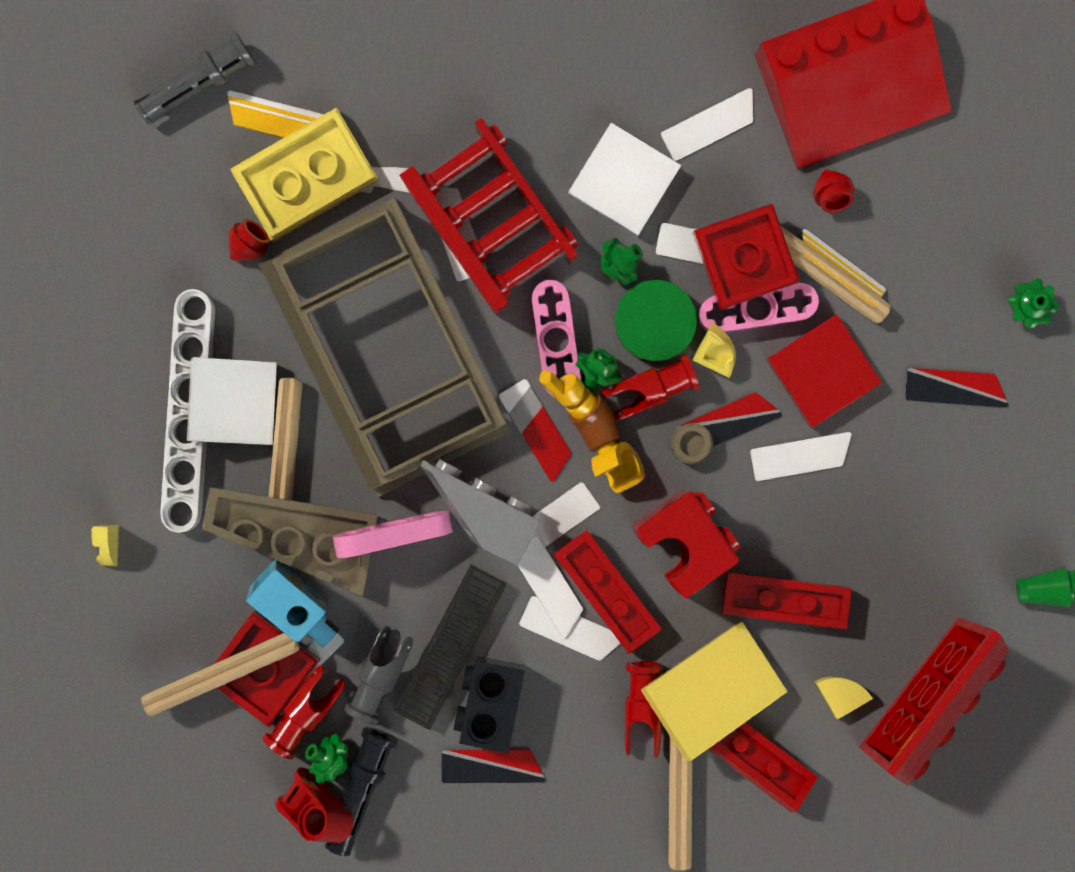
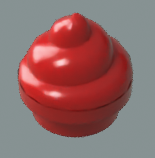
[813,169,855,213]
[228,219,270,261]

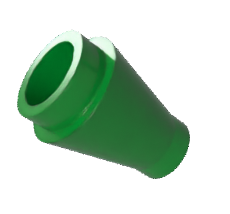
[1016,567,1075,608]

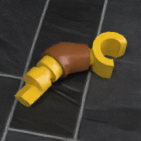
[539,370,645,494]

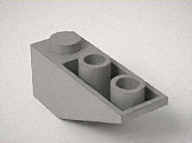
[420,459,541,566]

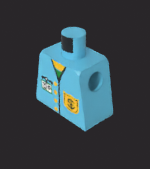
[246,559,339,648]

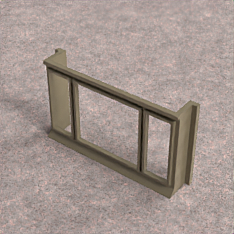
[258,197,510,497]

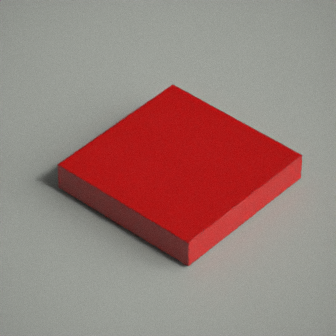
[693,203,800,310]
[766,314,882,428]
[214,611,321,728]

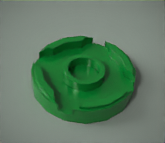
[614,279,697,362]

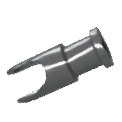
[344,626,413,725]

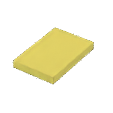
[230,107,379,242]
[641,622,788,762]

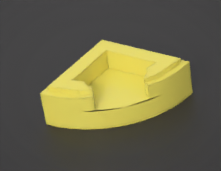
[693,323,736,378]
[91,525,119,566]
[814,676,873,720]

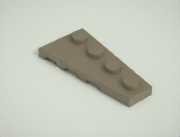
[202,487,377,597]

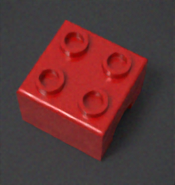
[632,490,741,598]

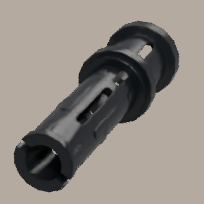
[325,727,398,857]

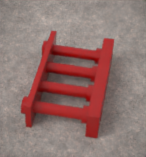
[399,118,579,316]

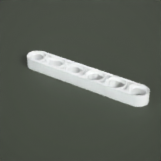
[160,289,216,533]

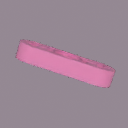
[532,280,581,398]
[698,283,819,333]
[332,511,453,558]

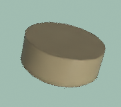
[670,423,713,464]

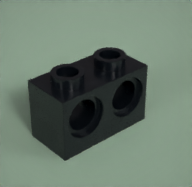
[453,656,525,753]

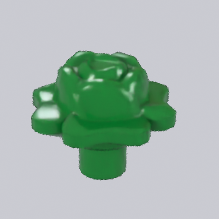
[600,237,643,285]
[1008,278,1059,329]
[575,348,622,392]
[305,734,349,784]

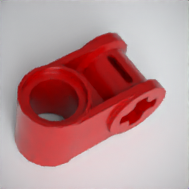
[274,767,354,843]

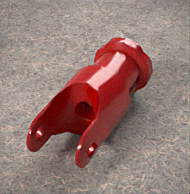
[602,354,700,420]
[624,661,663,758]
[262,665,346,760]

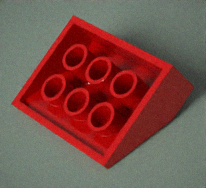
[754,0,951,170]
[859,617,1009,786]

